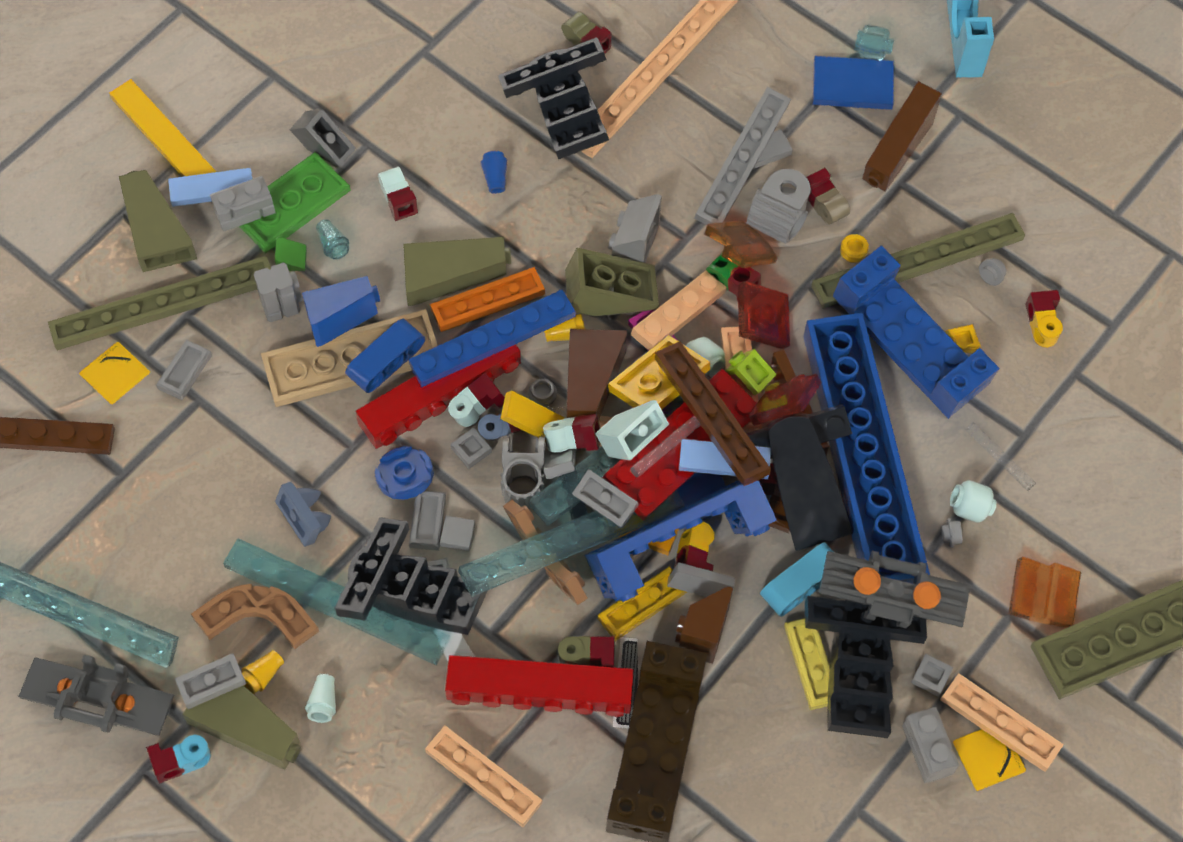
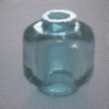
[854,24,894,61]

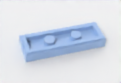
[168,168,253,207]
[679,439,771,479]

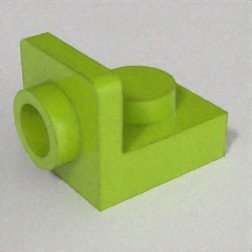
[726,349,777,395]

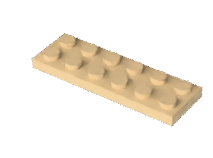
[261,309,438,407]

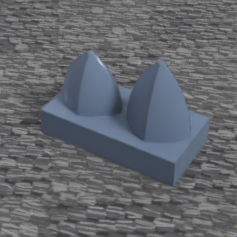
[275,481,331,547]

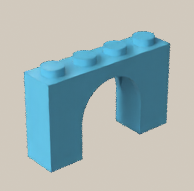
[946,0,994,78]

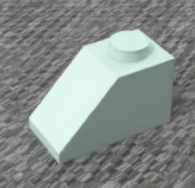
[595,400,669,461]

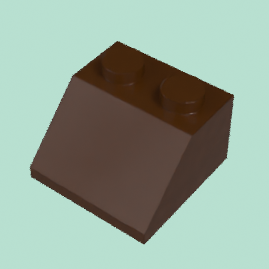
[675,586,733,664]

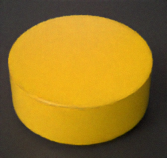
[840,234,869,263]

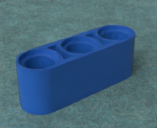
[345,319,425,393]

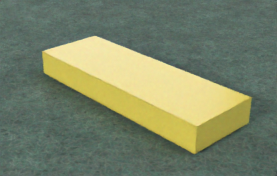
[784,618,830,710]

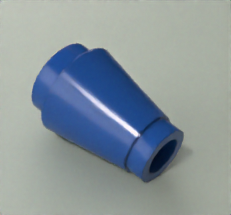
[480,151,507,194]

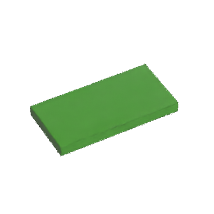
[239,152,351,254]

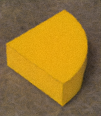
[945,324,982,354]

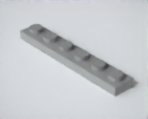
[694,87,791,231]

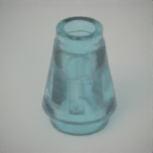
[316,219,350,260]

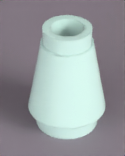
[305,674,336,723]

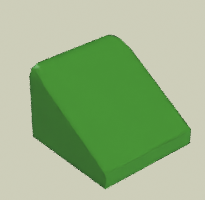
[275,238,307,271]

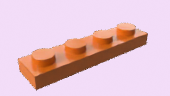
[430,267,545,332]

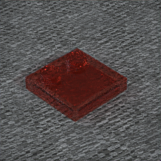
[738,281,790,349]
[749,373,821,426]

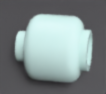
[686,337,725,379]
[950,480,997,523]

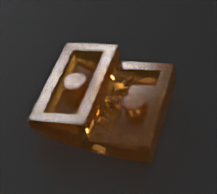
[704,220,778,268]
[1008,556,1081,628]

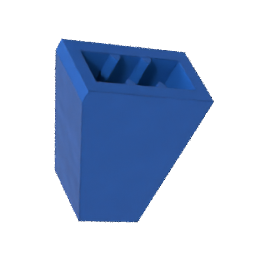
[302,276,380,347]

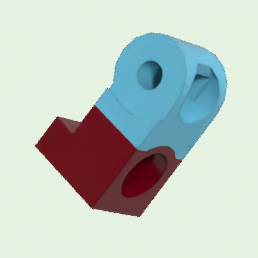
[146,735,211,784]

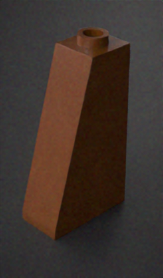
[862,81,942,192]
[567,329,627,419]

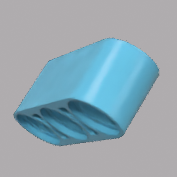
[760,542,834,617]

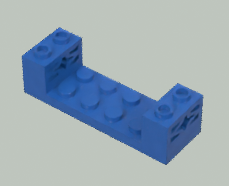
[833,245,1000,419]
[584,480,777,602]

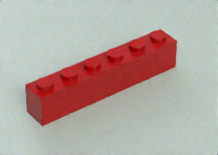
[355,344,521,449]
[445,655,633,717]

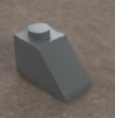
[290,109,356,167]

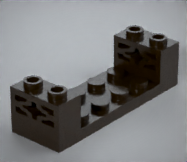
[606,641,707,842]

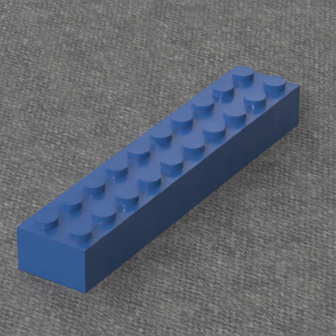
[803,312,930,584]

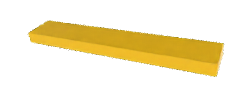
[109,79,216,177]

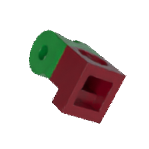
[706,253,761,306]

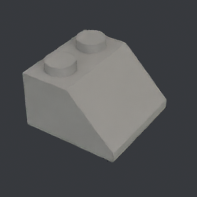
[608,194,662,263]

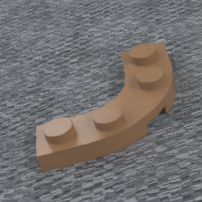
[503,500,587,605]
[191,584,319,649]

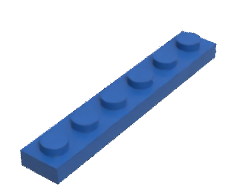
[408,289,576,387]

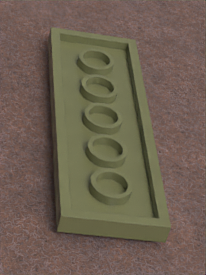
[1030,580,1183,700]

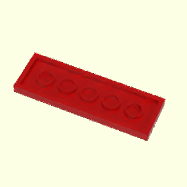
[602,369,763,521]

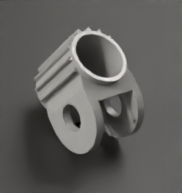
[746,169,810,244]
[500,436,545,509]

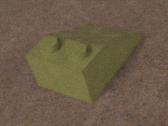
[565,247,659,316]

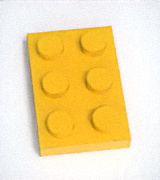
[608,335,711,410]

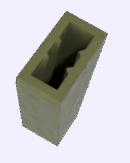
[119,170,197,272]
[403,237,511,306]
[182,661,301,770]

